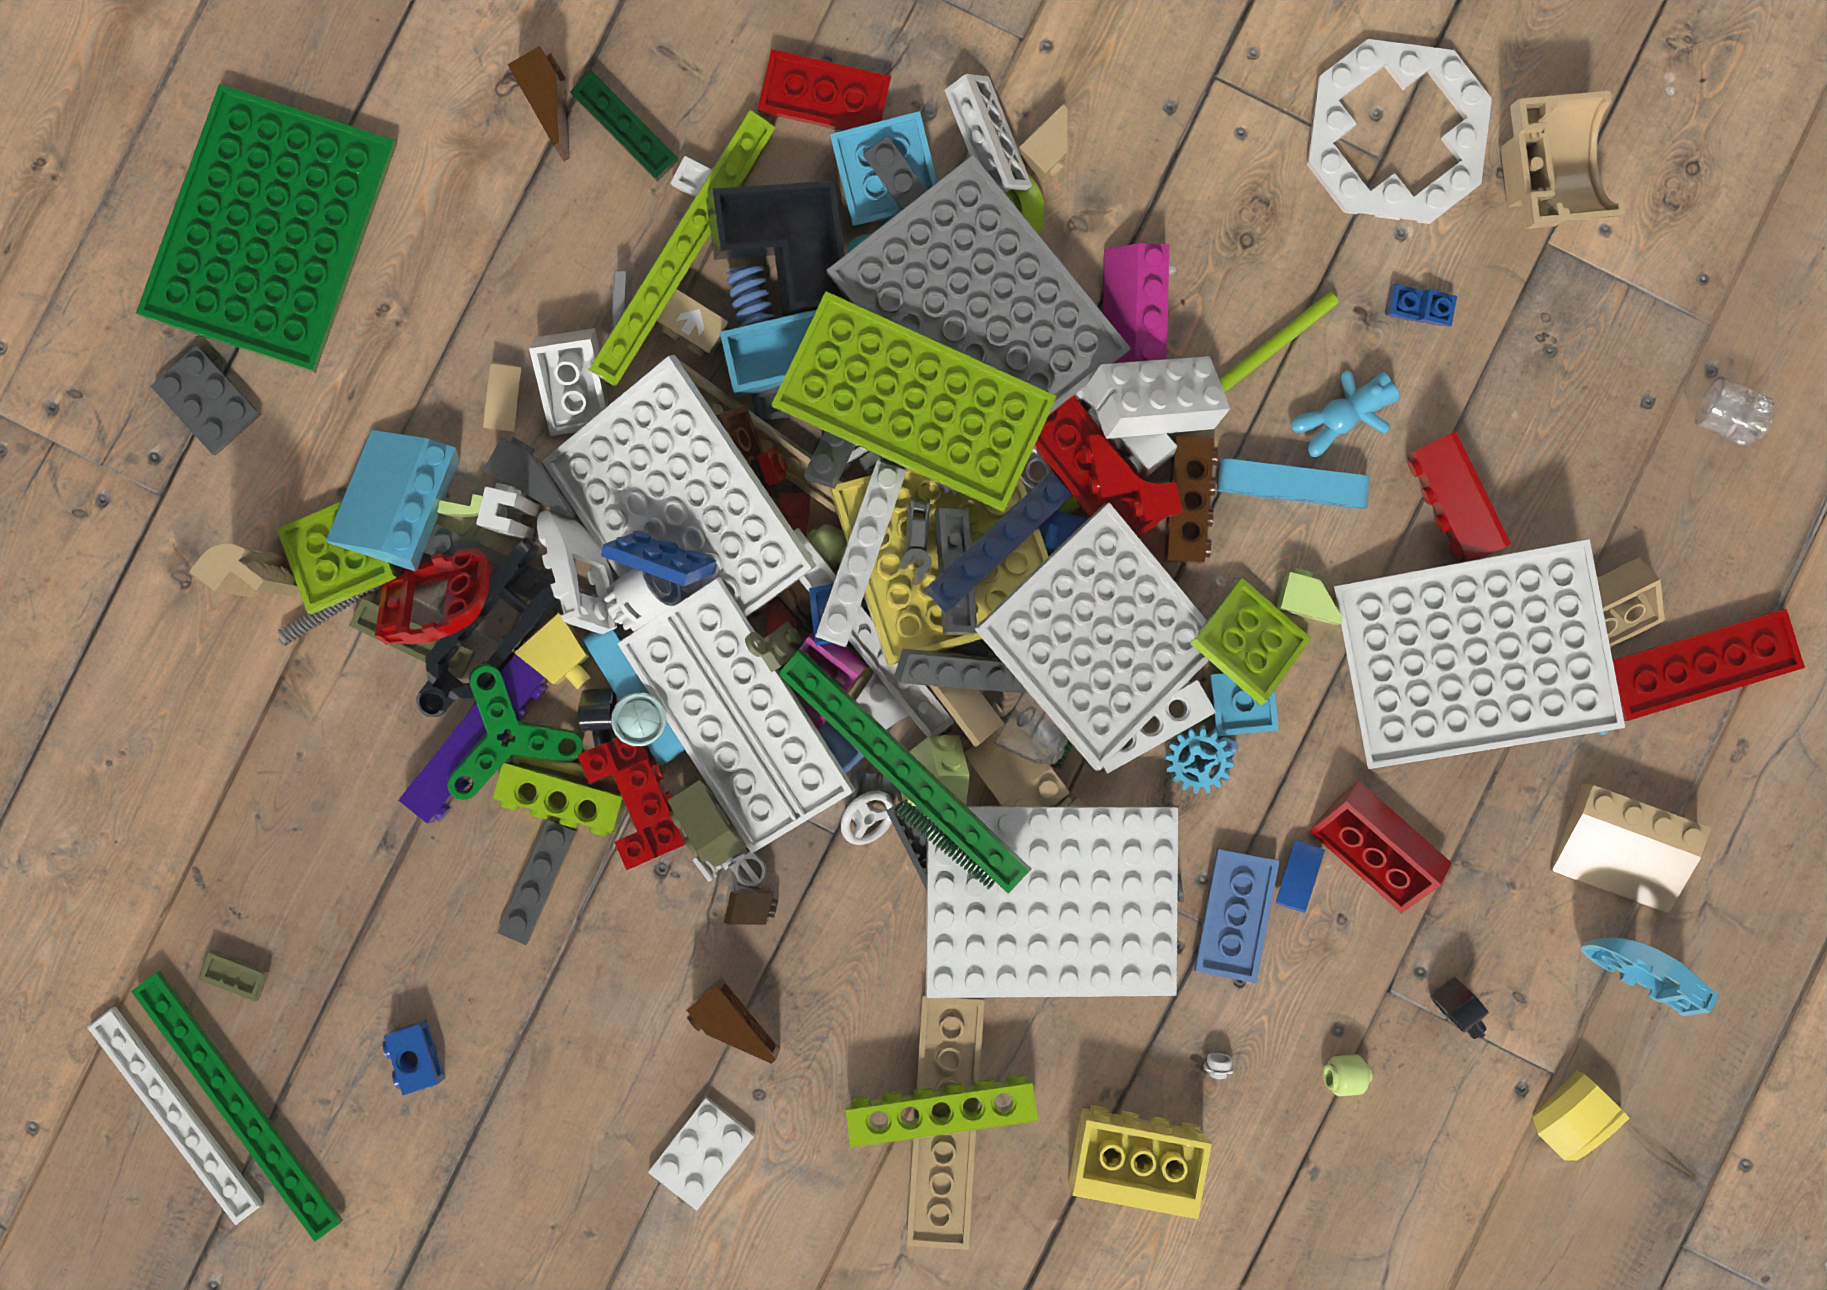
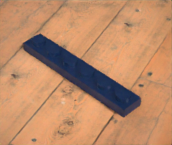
[924,471,1073,613]

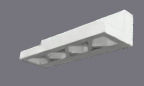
[945,74,1032,193]

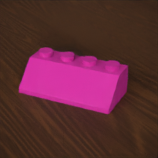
[1102,243,1170,363]

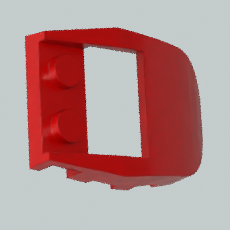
[375,549,491,645]

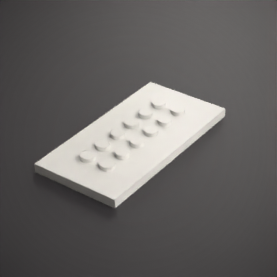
[617,577,856,853]

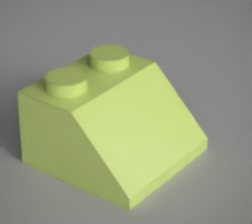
[901,735,969,806]

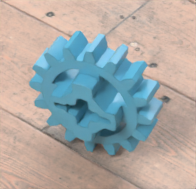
[1166,726,1234,794]

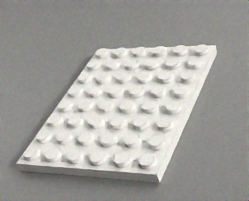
[542,355,817,618]
[1334,539,1625,769]
[926,806,1178,998]

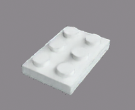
[648,1096,755,1211]

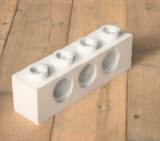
[1102,680,1216,774]

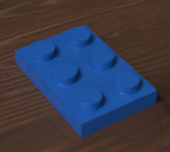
[601,531,716,586]

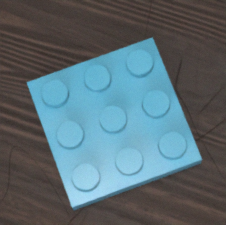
[830,111,937,227]

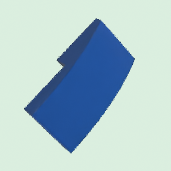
[1385,283,1457,327]
[1275,840,1325,913]

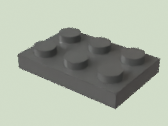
[151,345,262,456]

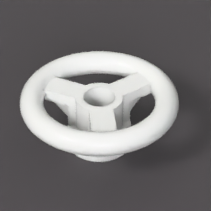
[841,791,895,845]

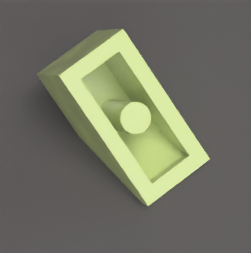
[1276,568,1343,625]

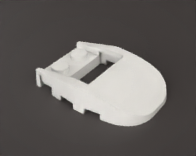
[537,509,617,634]

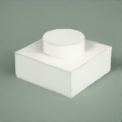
[671,156,712,197]

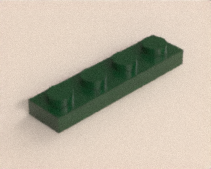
[570,70,679,182]

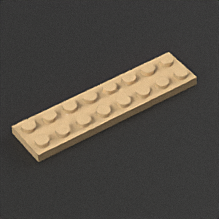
[907,994,985,1250]

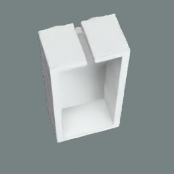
[1086,356,1230,439]

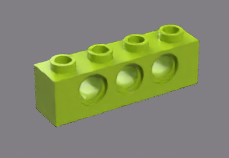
[492,762,625,836]

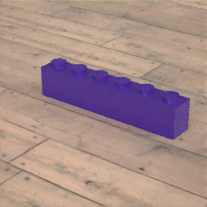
[398,654,548,824]

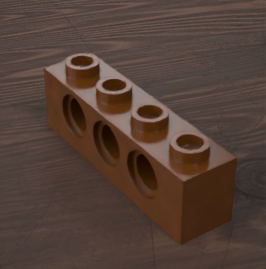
[1164,436,1218,564]

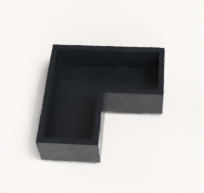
[706,181,851,316]

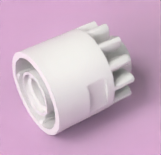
[604,568,681,632]

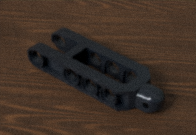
[416,537,560,717]

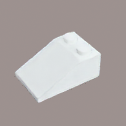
[529,328,609,436]

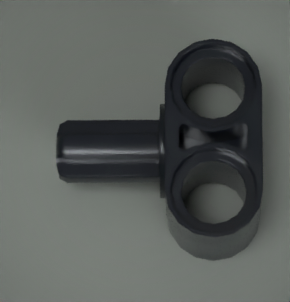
[578,688,617,747]
[1430,977,1489,1039]

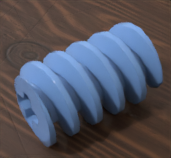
[726,265,775,328]

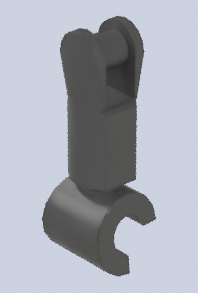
[899,497,932,585]
[850,768,902,798]

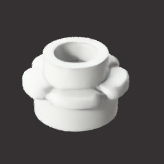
[1203,1053,1234,1079]

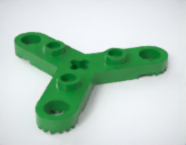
[447,663,583,800]

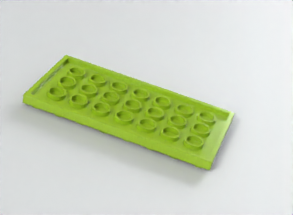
[772,292,1057,512]

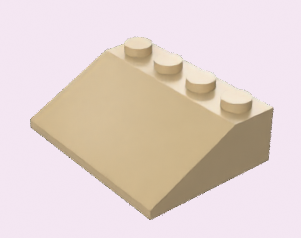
[1551,783,1711,913]

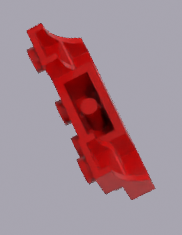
[577,738,686,871]

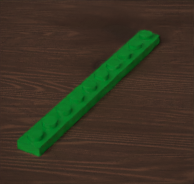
[778,649,1032,894]
[131,971,343,1242]

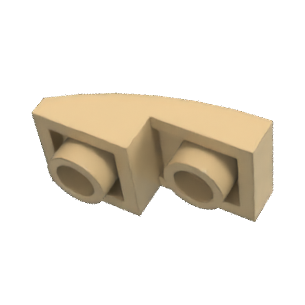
[483,362,522,432]

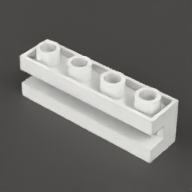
[476,483,540,540]

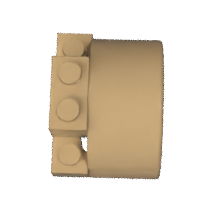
[1500,91,1625,229]

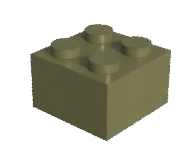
[668,780,747,867]

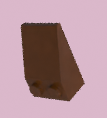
[507,46,569,161]
[716,405,778,496]
[686,977,780,1064]

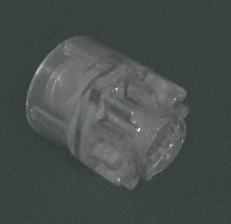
[1694,376,1774,447]

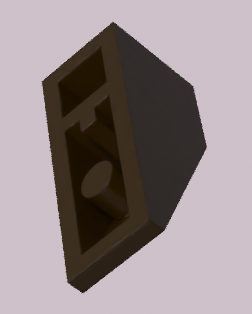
[724,883,779,925]

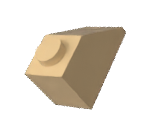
[1019,104,1068,181]

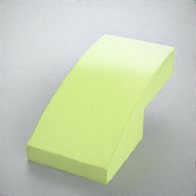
[437,494,483,517]

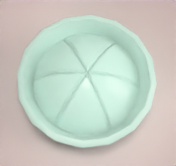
[611,693,666,746]

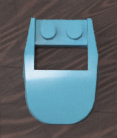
[1581,938,1719,1016]

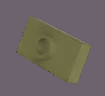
[197,949,270,1002]

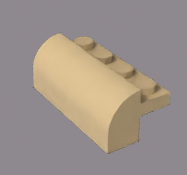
[189,544,299,598]

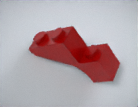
[1082,434,1183,523]

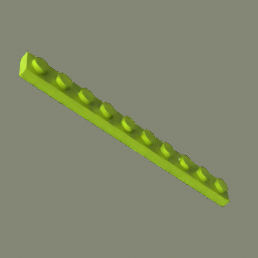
[588,110,776,387]

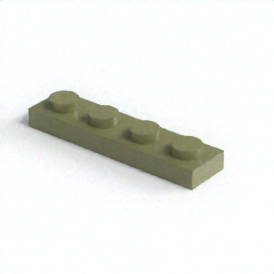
[349,598,476,679]

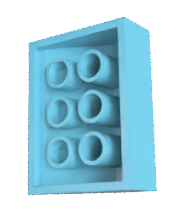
[326,430,460,571]

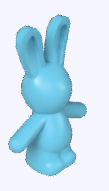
[1291,371,1400,457]

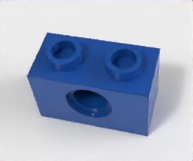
[383,1019,445,1096]

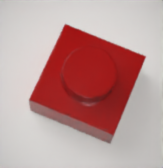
[756,447,787,485]

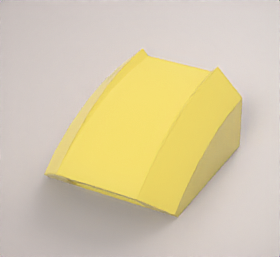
[1533,1070,1629,1161]

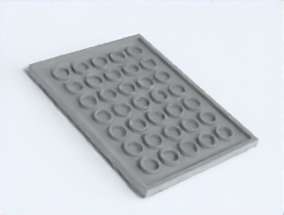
[827,155,1131,416]

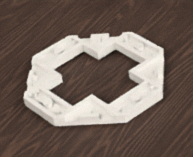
[1306,39,1492,224]

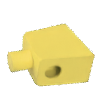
[515,613,591,690]

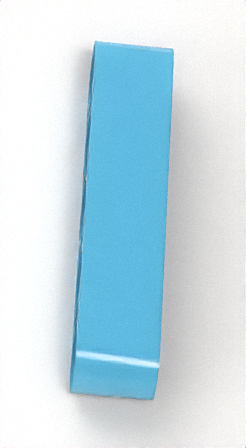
[1217,459,1370,509]
[582,629,686,766]

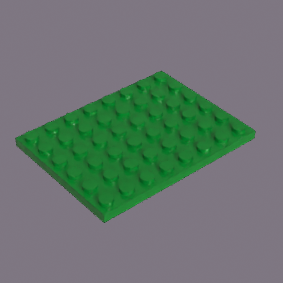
[136,84,397,373]

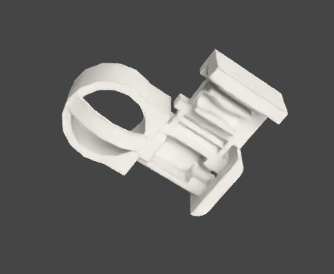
[693,848,766,886]

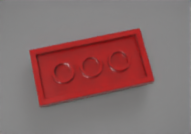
[758,49,892,131]

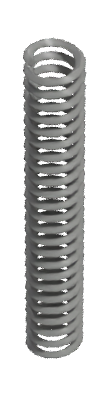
[277,585,382,646]

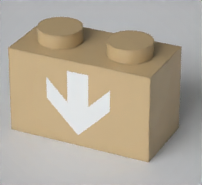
[657,289,731,358]

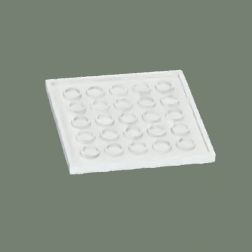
[974,503,1209,770]

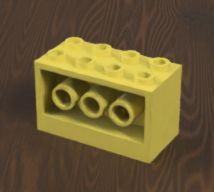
[1068,1105,1212,1219]

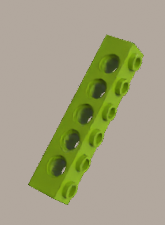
[845,1074,1038,1148]

